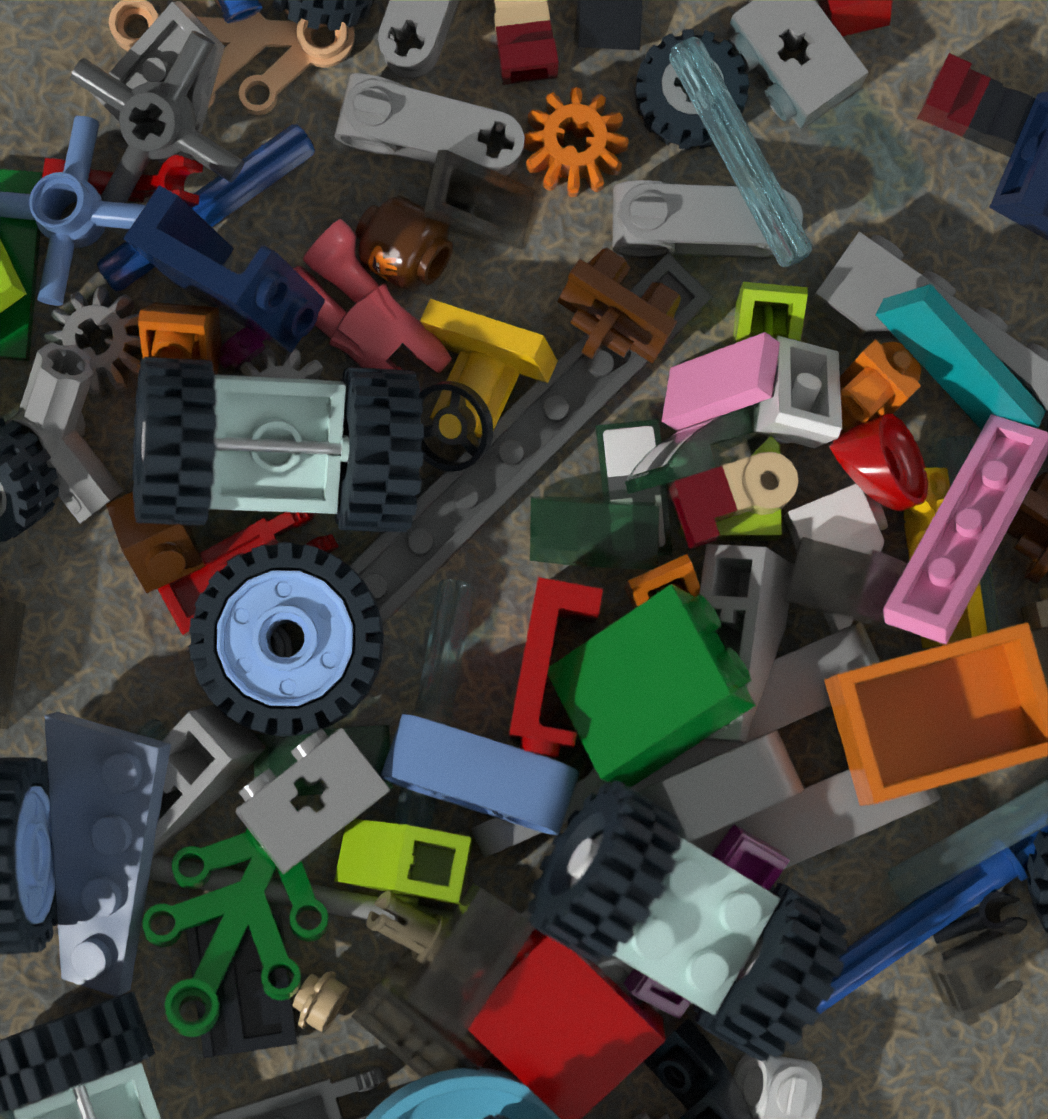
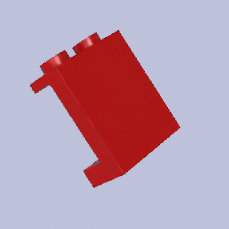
[509,577,603,758]
[459,922,666,1119]

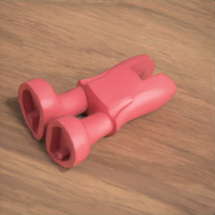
[294,219,452,392]

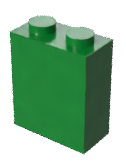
[547,584,756,788]

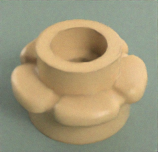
[292,971,350,1033]

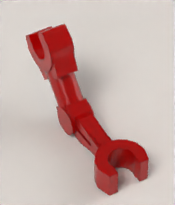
[42,154,204,208]

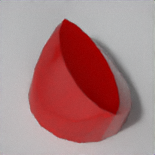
[829,414,928,511]

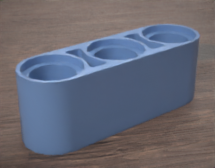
[380,714,580,836]

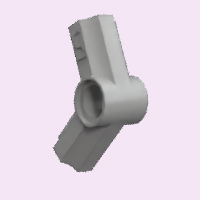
[5,342,124,524]

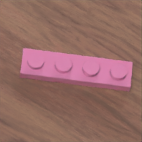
[884,414,1048,644]

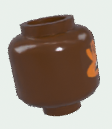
[355,196,453,290]

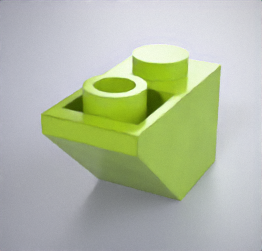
[334,819,473,906]

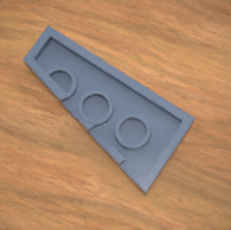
[44,712,171,997]

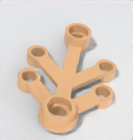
[109,0,355,115]

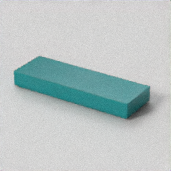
[875,284,1046,430]

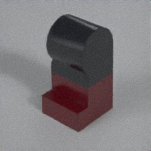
[917,53,1036,157]

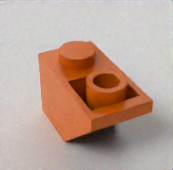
[138,302,222,375]

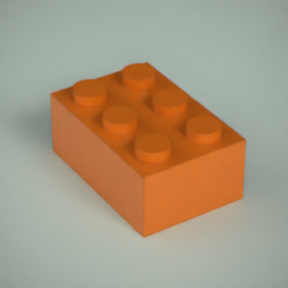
[824,622,1048,806]

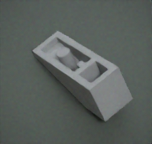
[700,544,794,743]
[153,704,266,857]

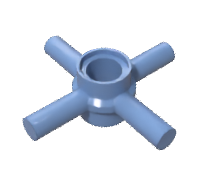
[0,116,145,306]

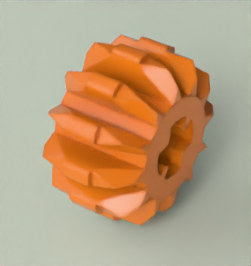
[523,87,629,198]

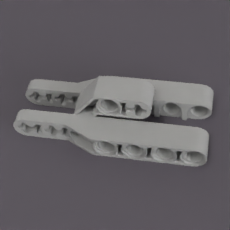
[471,622,941,932]

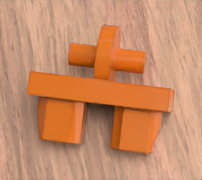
[838,339,921,437]

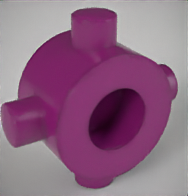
[218,327,266,370]

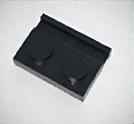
[186,913,299,1058]

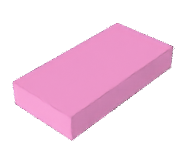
[662,332,780,431]

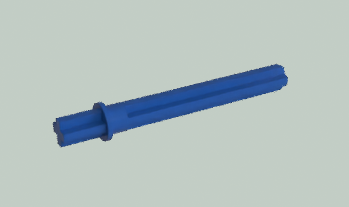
[806,808,1048,1024]

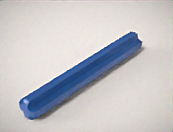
[97,124,315,291]

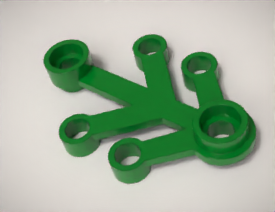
[142,807,329,1037]

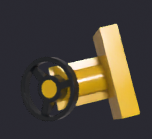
[418,299,558,472]

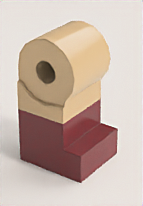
[493,0,559,85]
[669,452,798,550]

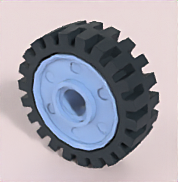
[189,543,384,736]
[0,757,58,954]

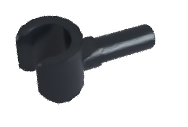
[933,891,1027,944]

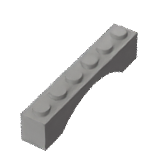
[809,232,1048,432]

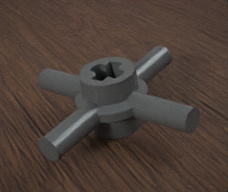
[70,30,244,203]

